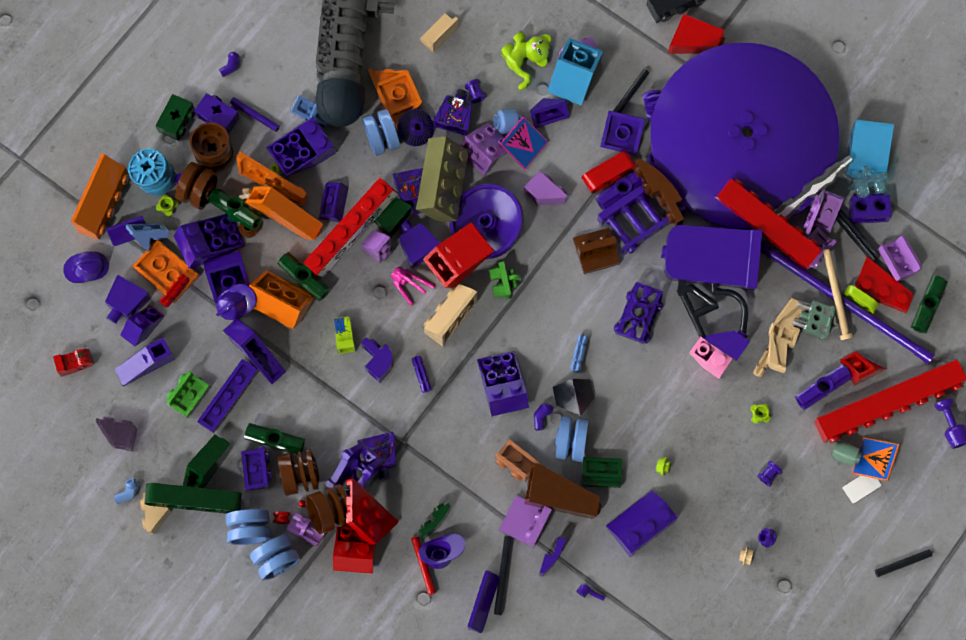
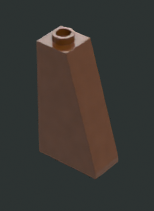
[524,463,602,519]

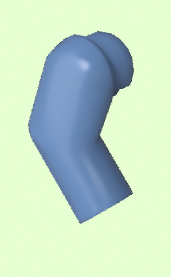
[114,478,139,504]

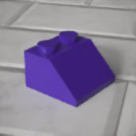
[203,251,250,304]

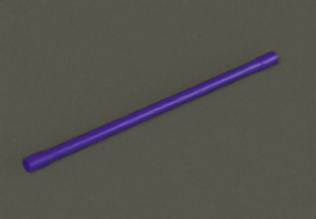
[721,226,935,364]

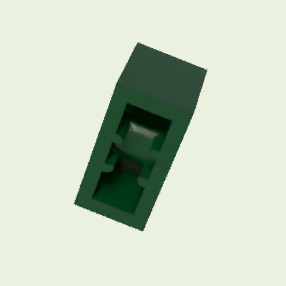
[155,94,195,141]

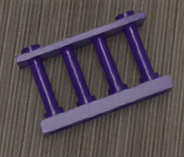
[597,183,686,255]

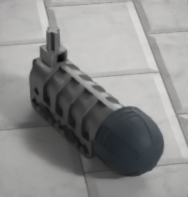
[316,0,395,127]

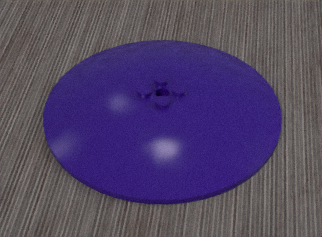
[650,43,839,229]

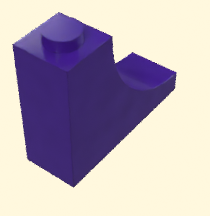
[223,318,286,384]

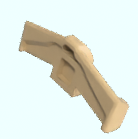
[767,298,806,373]

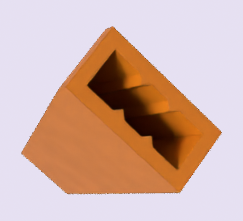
[245,187,323,240]

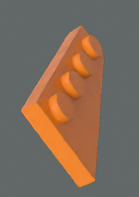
[236,151,307,207]

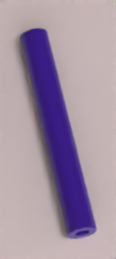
[230,97,280,132]

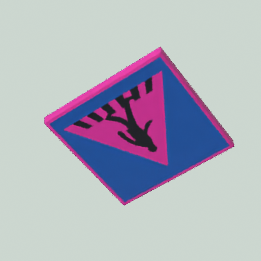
[500,116,548,170]

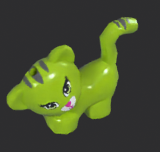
[501,30,552,90]

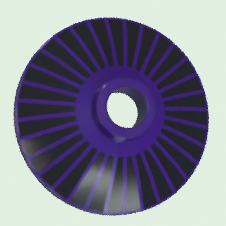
[397,109,434,147]

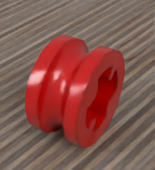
[273,512,291,524]

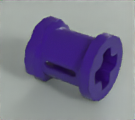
[465,79,487,103]
[757,461,783,487]

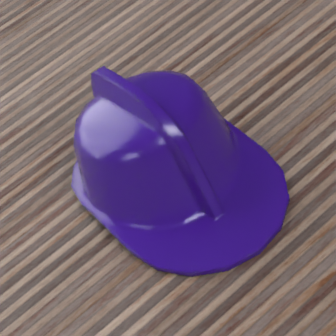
[63,251,109,283]
[216,284,256,320]
[419,533,466,569]

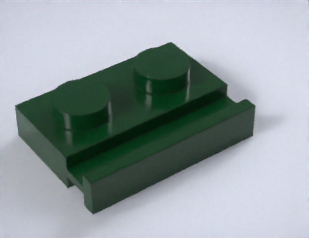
[582,457,622,488]

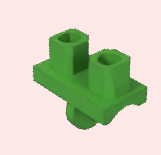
[489,262,522,300]

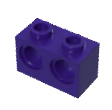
[848,193,892,224]

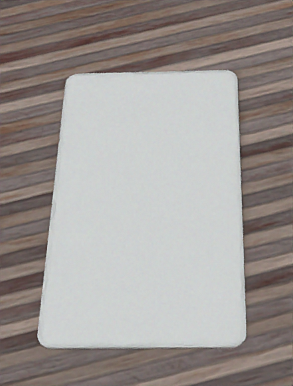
[843,476,881,503]

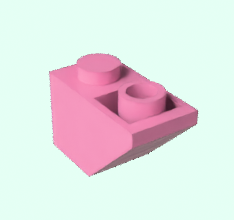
[690,337,733,379]

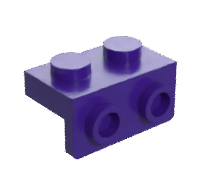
[241,446,272,491]

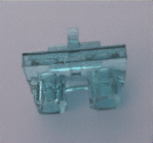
[850,165,888,199]

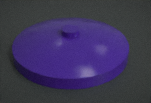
[450,184,524,259]

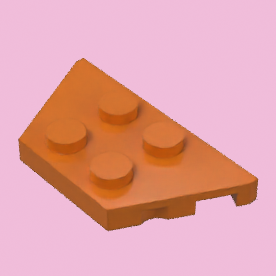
[367,68,423,132]

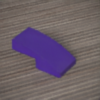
[539,537,566,576]

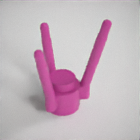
[391,266,435,305]

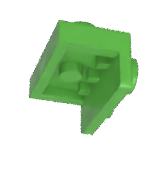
[166,371,210,418]

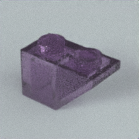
[96,417,138,452]

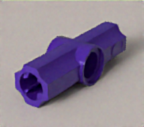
[595,172,643,210]
[795,364,852,411]

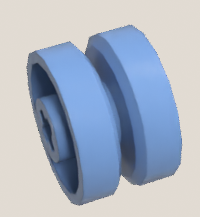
[362,109,400,156]
[555,416,588,462]
[225,509,271,545]
[249,534,301,581]

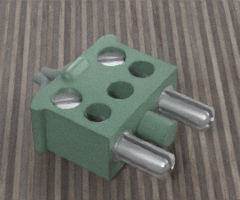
[792,301,839,340]

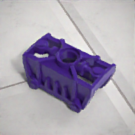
[613,282,663,344]
[325,443,384,497]

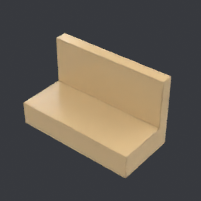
[420,14,459,53]

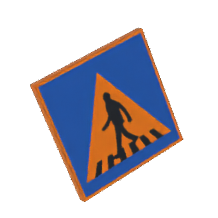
[852,437,900,481]

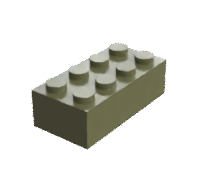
[416,136,469,222]

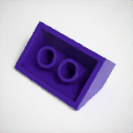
[606,490,678,557]

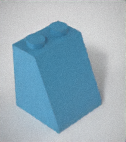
[547,38,603,106]
[846,120,894,181]

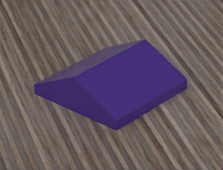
[600,110,645,155]

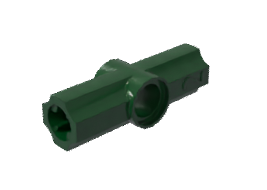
[209,188,262,230]
[277,252,330,302]
[911,275,948,334]
[244,423,305,455]

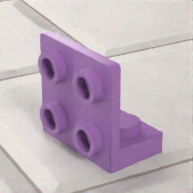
[461,123,508,176]
[499,496,552,548]

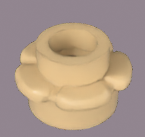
[739,546,754,565]

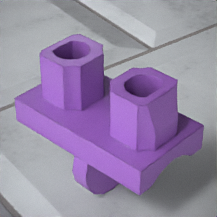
[286,512,324,547]

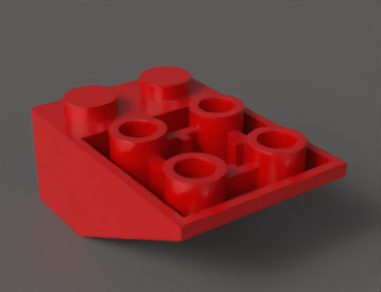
[423,222,494,288]
[333,524,376,574]

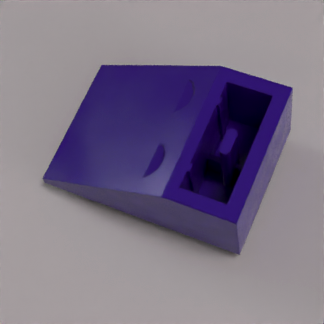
[266,117,336,178]
[174,214,245,269]
[477,351,529,417]

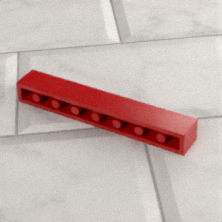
[814,359,966,443]

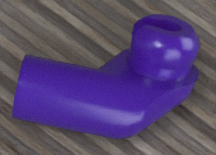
[534,403,553,431]

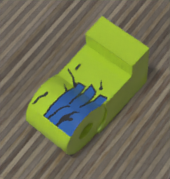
[334,316,356,354]

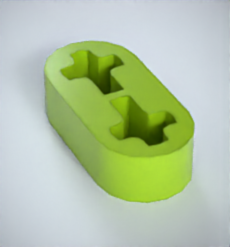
[843,285,879,314]

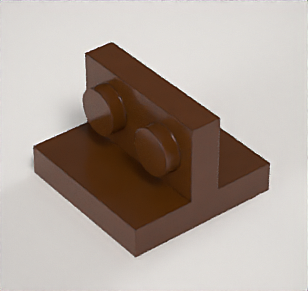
[573,228,620,274]

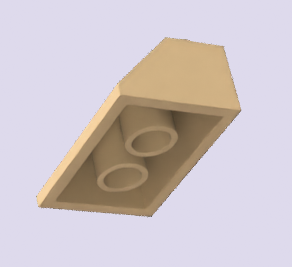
[424,284,477,346]

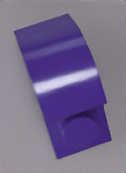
[361,337,393,383]

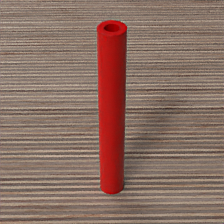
[411,536,436,595]

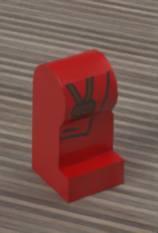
[53,348,94,377]

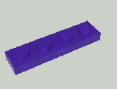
[197,359,258,433]

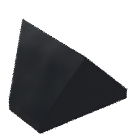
[552,379,594,416]

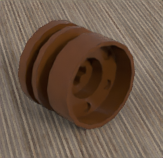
[190,122,234,171]
[278,449,320,496]
[306,484,348,534]

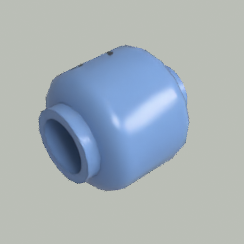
[494,109,522,134]

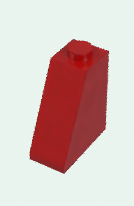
[668,14,726,54]

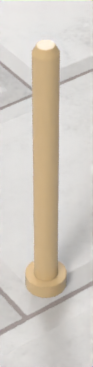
[823,249,854,340]

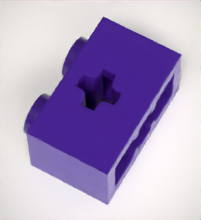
[194,93,240,134]

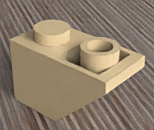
[140,493,171,535]

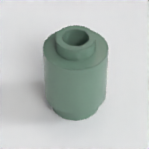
[831,442,862,466]

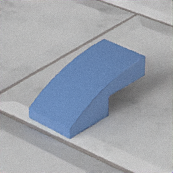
[290,95,328,128]

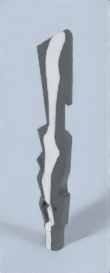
[773,155,853,219]

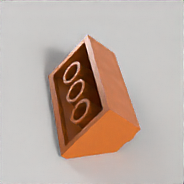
[71,153,129,240]

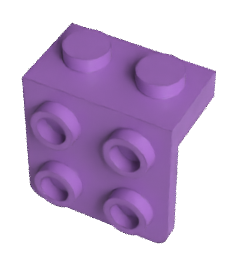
[804,190,844,236]

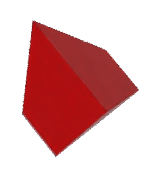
[840,351,887,386]

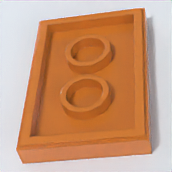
[132,240,200,303]

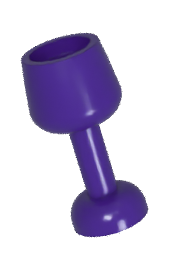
[934,398,966,449]

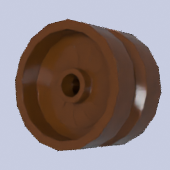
[175,162,218,210]

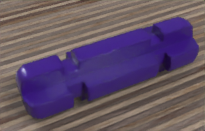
[412,355,432,393]

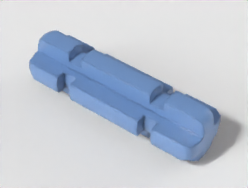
[570,335,588,372]

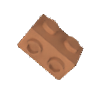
[495,439,540,482]

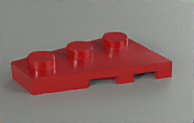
[854,257,914,313]

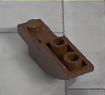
[634,159,684,227]

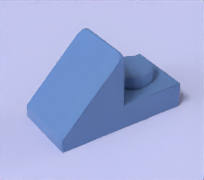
[126,223,169,251]

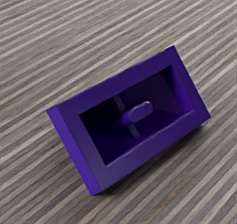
[530,98,570,128]

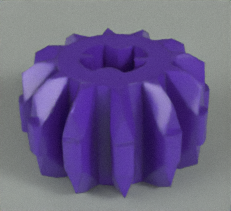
[643,90,661,122]

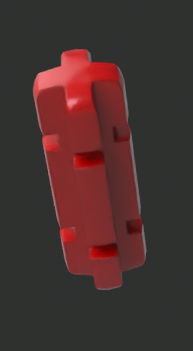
[160,273,190,308]

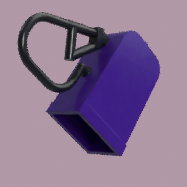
[661,225,762,339]

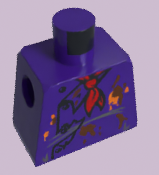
[393,168,423,214]
[357,432,396,481]

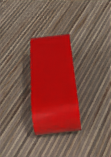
[581,150,635,194]

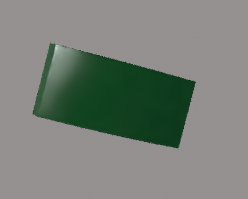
[419,503,451,540]

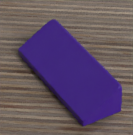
[467,570,499,633]

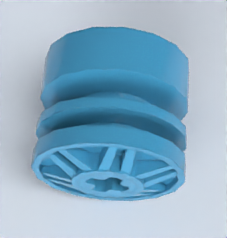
[128,148,176,196]

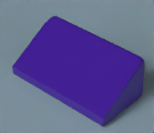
[319,182,348,222]
[106,216,146,246]

